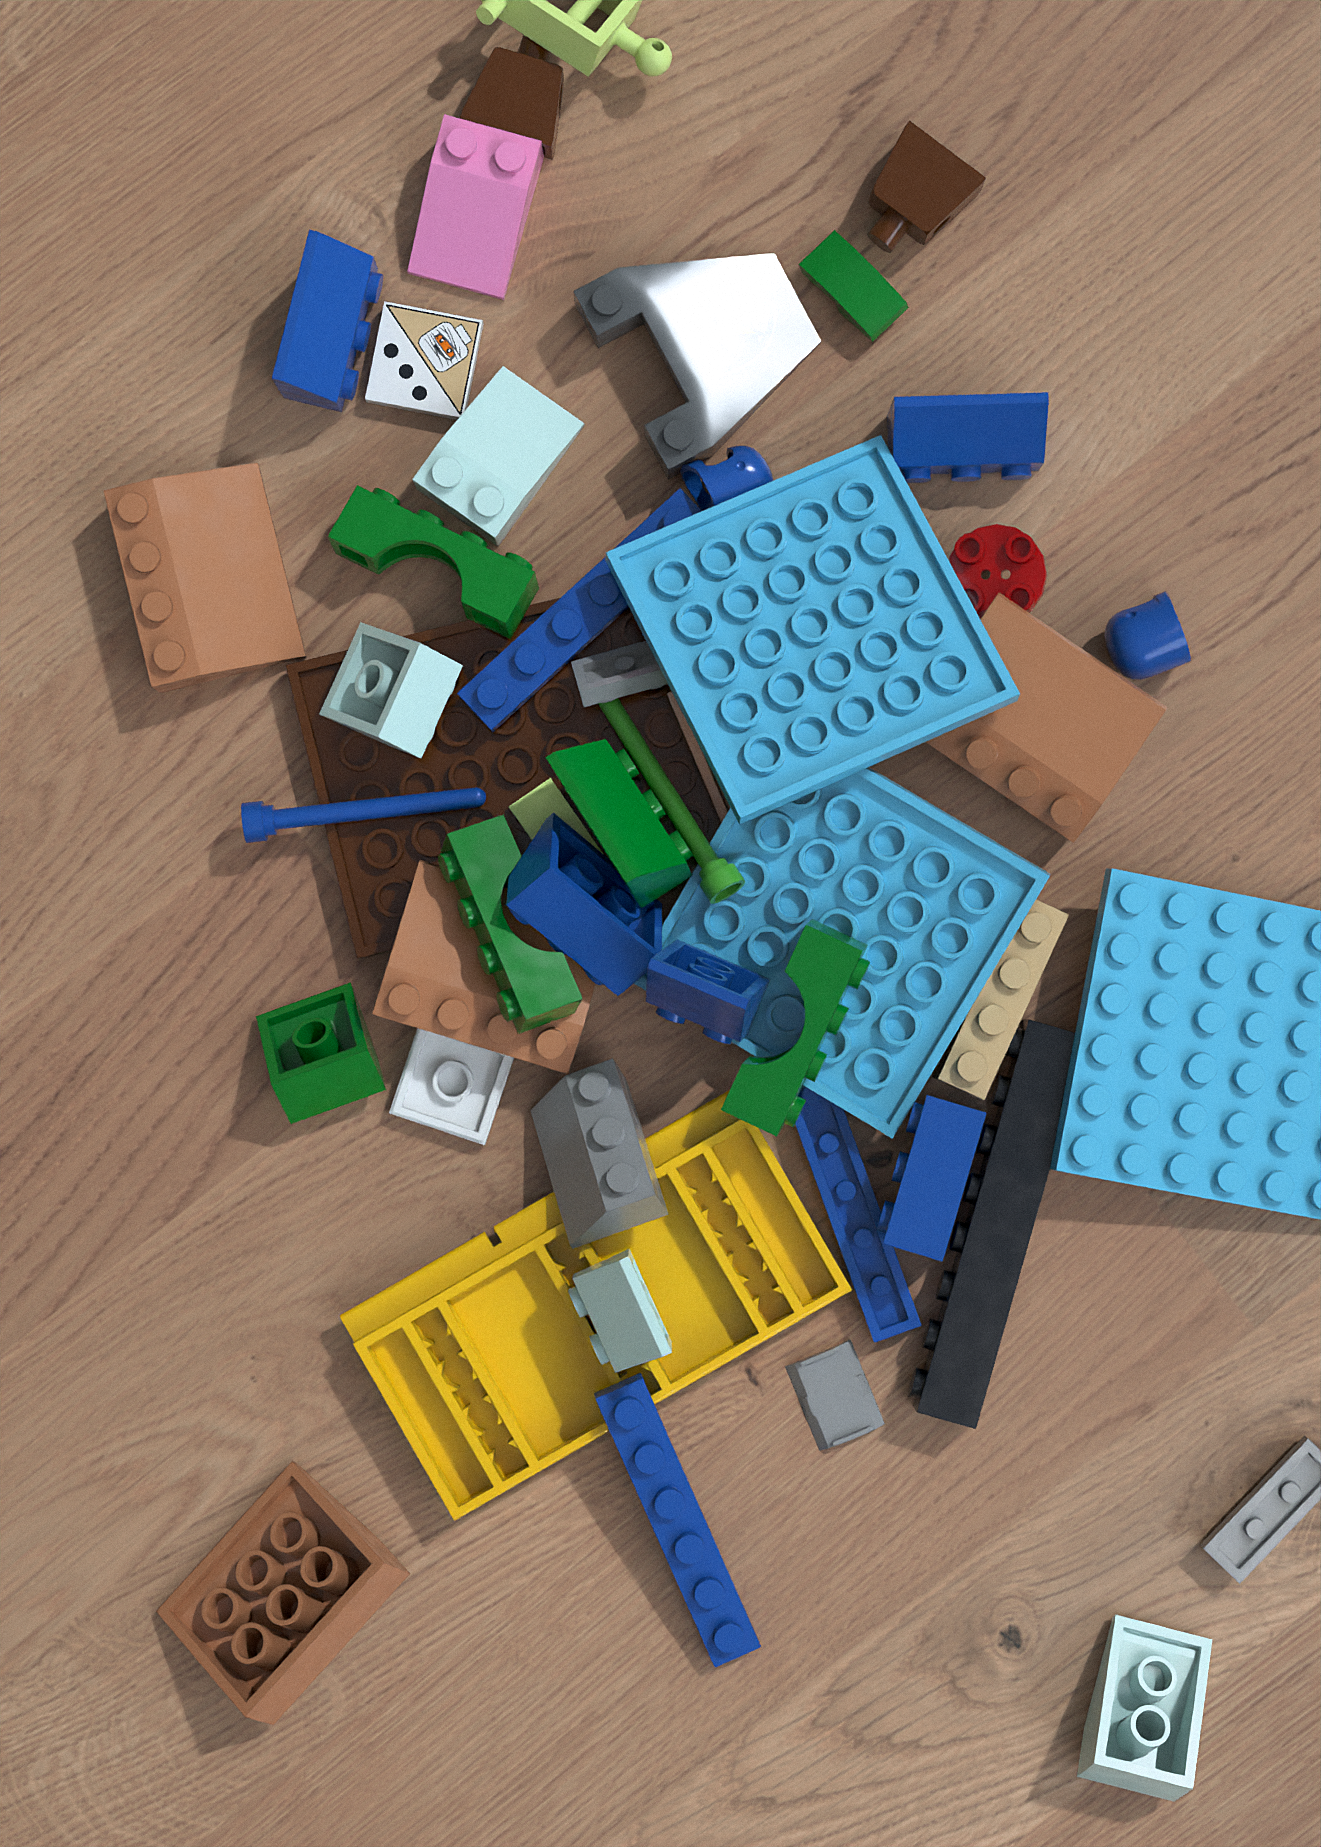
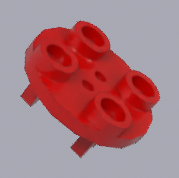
[949,524,1047,619]

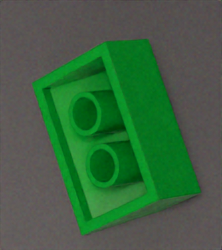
[545,739,693,908]

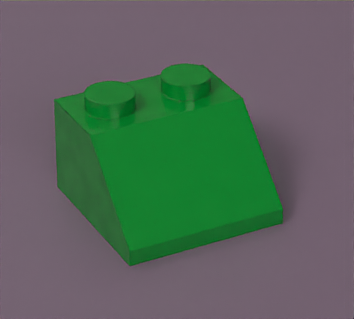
[256,982,386,1124]

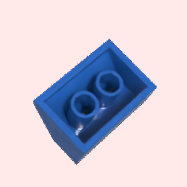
[272,230,383,412]
[887,392,1049,483]
[506,812,662,996]
[877,1095,987,1262]

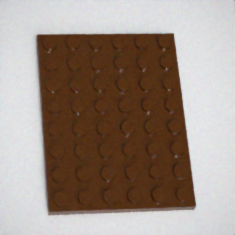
[286,597,721,959]

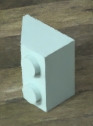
[319,622,463,758]
[568,1249,672,1373]

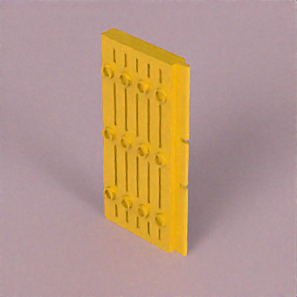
[339,1090,852,1521]

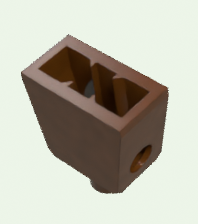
[460,34,564,160]
[867,120,986,253]

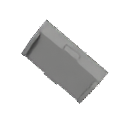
[785,1340,885,1451]

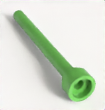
[598,698,745,904]

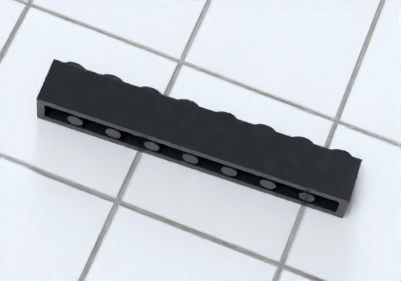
[908,1019,1075,1429]

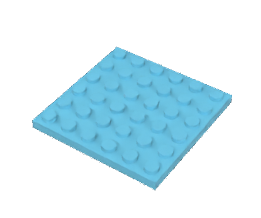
[605,435,1020,825]
[634,767,1051,1139]
[1050,868,1321,1220]

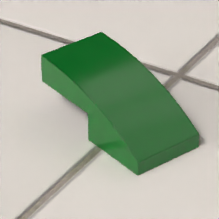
[798,230,909,342]

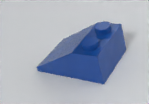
[646,939,770,1044]

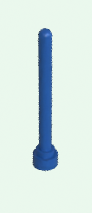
[241,787,486,843]

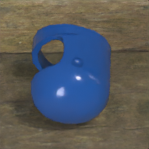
[680,446,774,511]
[1105,591,1191,680]

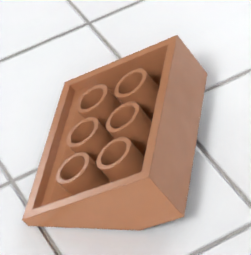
[103,463,306,693]
[926,593,1167,843]
[372,860,595,1074]
[156,1461,410,1725]

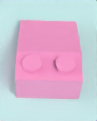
[407,114,544,300]

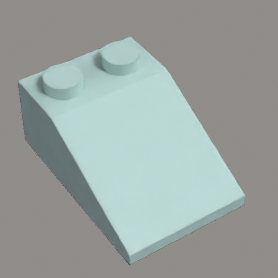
[412,366,585,546]
[1077,1615,1212,1802]

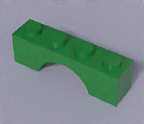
[328,485,539,640]
[438,814,583,1034]
[721,919,870,1137]

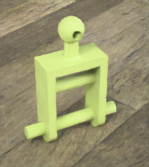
[476,0,672,77]

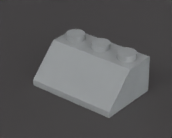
[530,1058,668,1249]

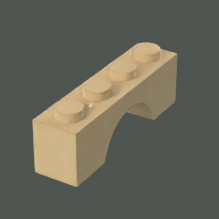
[933,900,1069,1100]

